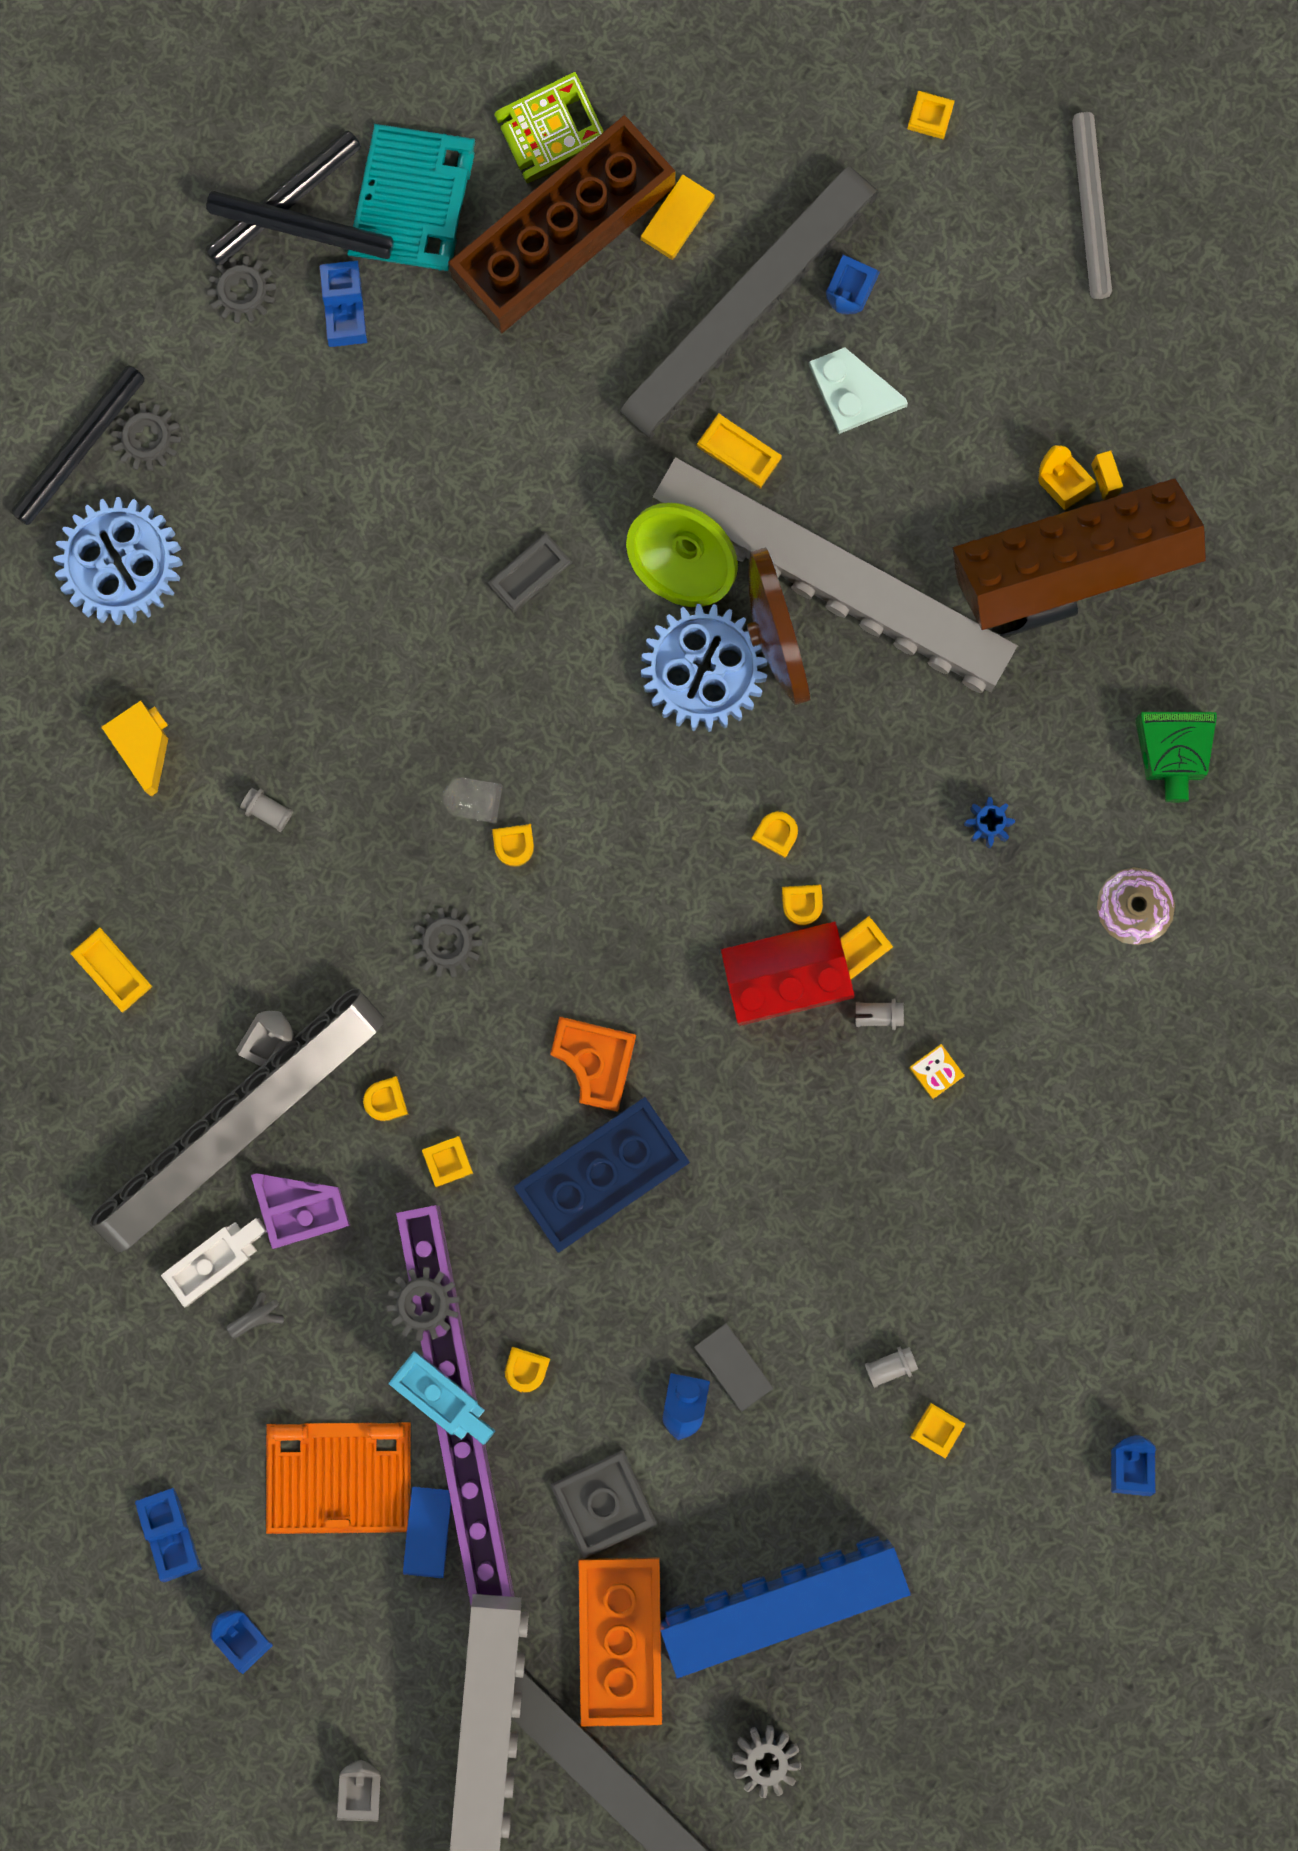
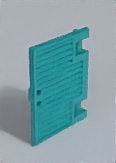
[347,124,475,271]

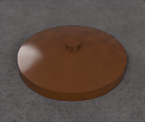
[746,547,810,705]

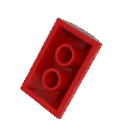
[721,922,854,1026]

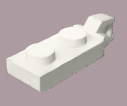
[161,1218,267,1307]

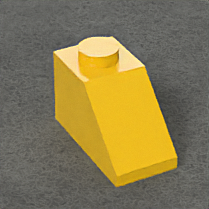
[102,701,168,796]

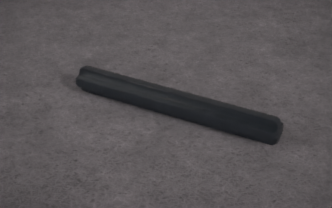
[206,131,361,265]
[206,191,394,259]
[12,365,145,525]

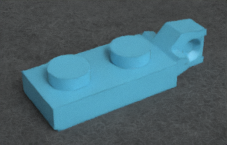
[388,1351,495,1445]

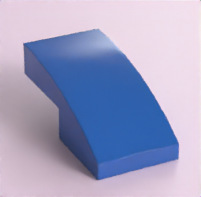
[320,260,367,347]
[403,1487,452,1578]
[135,1488,202,1582]

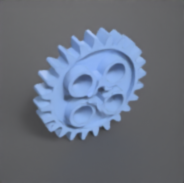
[53,497,183,625]
[641,604,767,732]

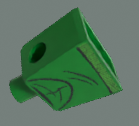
[1136,712,1217,803]

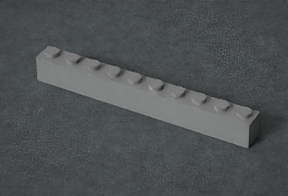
[652,457,1018,693]

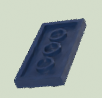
[514,1097,690,1253]

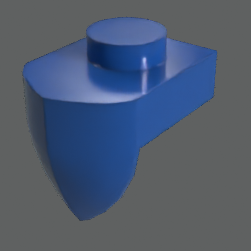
[826,255,880,314]
[662,1373,710,1440]
[1111,1435,1156,1496]
[210,1610,273,1674]

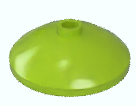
[626,503,738,607]

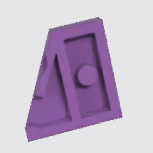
[251,1174,350,1249]

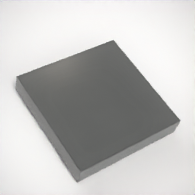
[550,1450,657,1559]

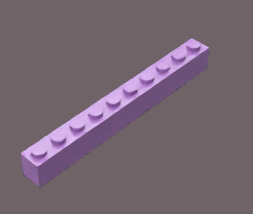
[396,1205,515,1604]

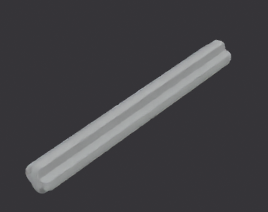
[1072,112,1112,299]

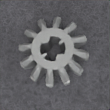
[732,1725,801,1798]

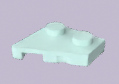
[809,347,908,434]

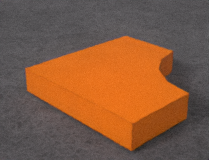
[550,1017,636,1112]

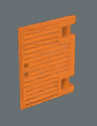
[266,1422,411,1534]

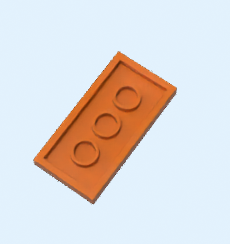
[579,1557,662,1726]

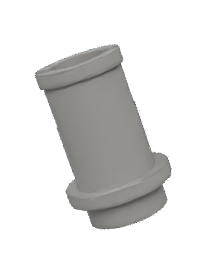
[240,788,293,833]
[856,999,904,1030]
[865,1346,918,1388]

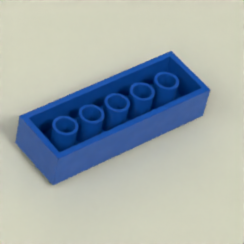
[660,1536,911,1678]

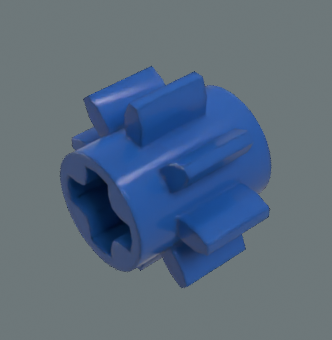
[964,797,1015,848]

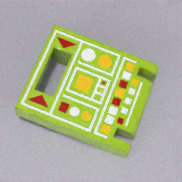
[494,72,604,183]

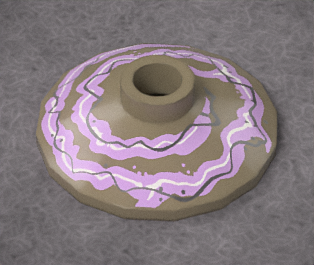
[1097,867,1175,945]

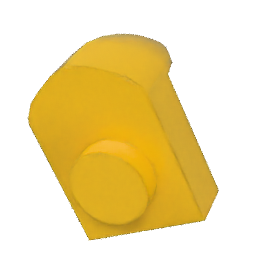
[1038,445,1096,510]

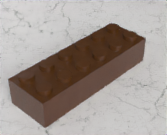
[448,115,675,334]
[952,478,1206,630]

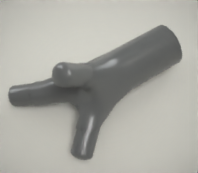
[226,1292,284,1339]

